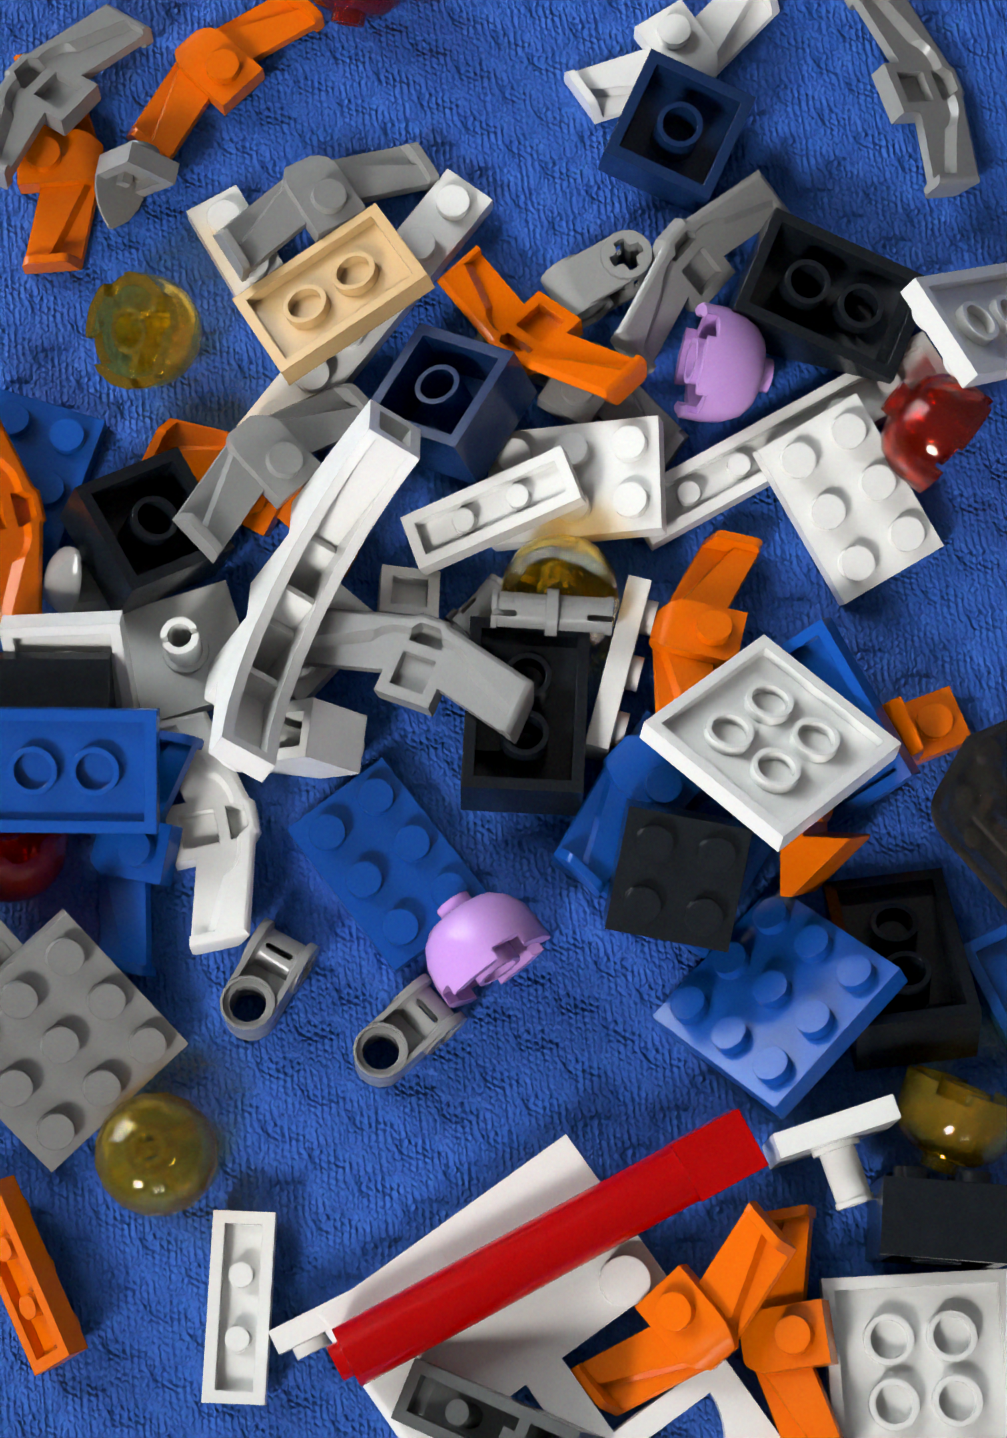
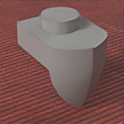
[94,140,180,229]
[42,546,111,613]

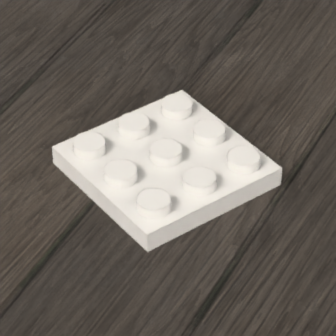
[639,634,901,852]
[819,1268,1007,1438]

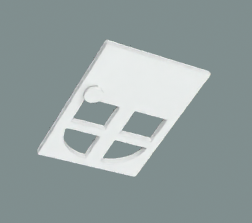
[317,1134,780,1438]

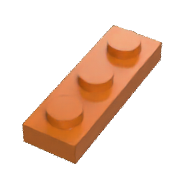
[0,1175,88,1376]

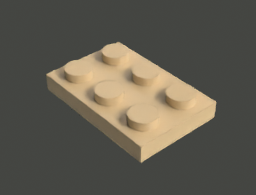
[232,203,436,386]

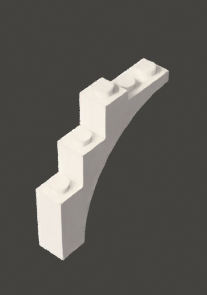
[204,399,421,782]

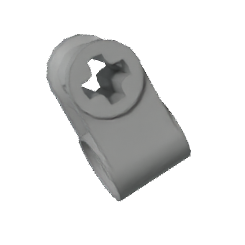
[540,230,652,329]
[220,917,320,1041]
[353,973,468,1087]

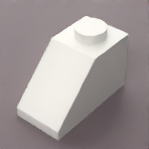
[270,697,367,779]

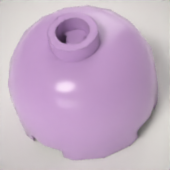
[674,302,774,423]
[425,891,550,1008]

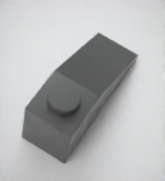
[391,1357,605,1438]

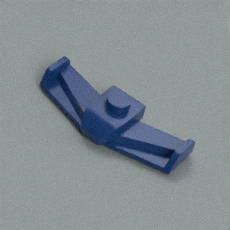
[91,730,204,978]
[553,732,701,898]

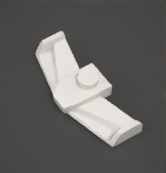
[564,0,780,124]
[160,711,262,955]

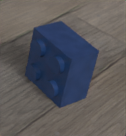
[597,48,756,214]
[372,323,537,484]

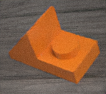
[882,686,973,765]
[780,809,870,897]

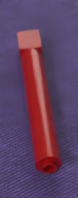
[326,1108,769,1387]

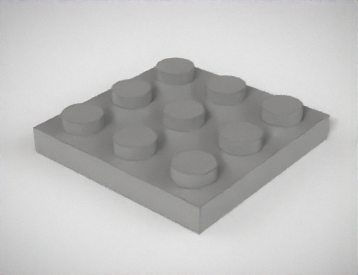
[0,908,189,1173]

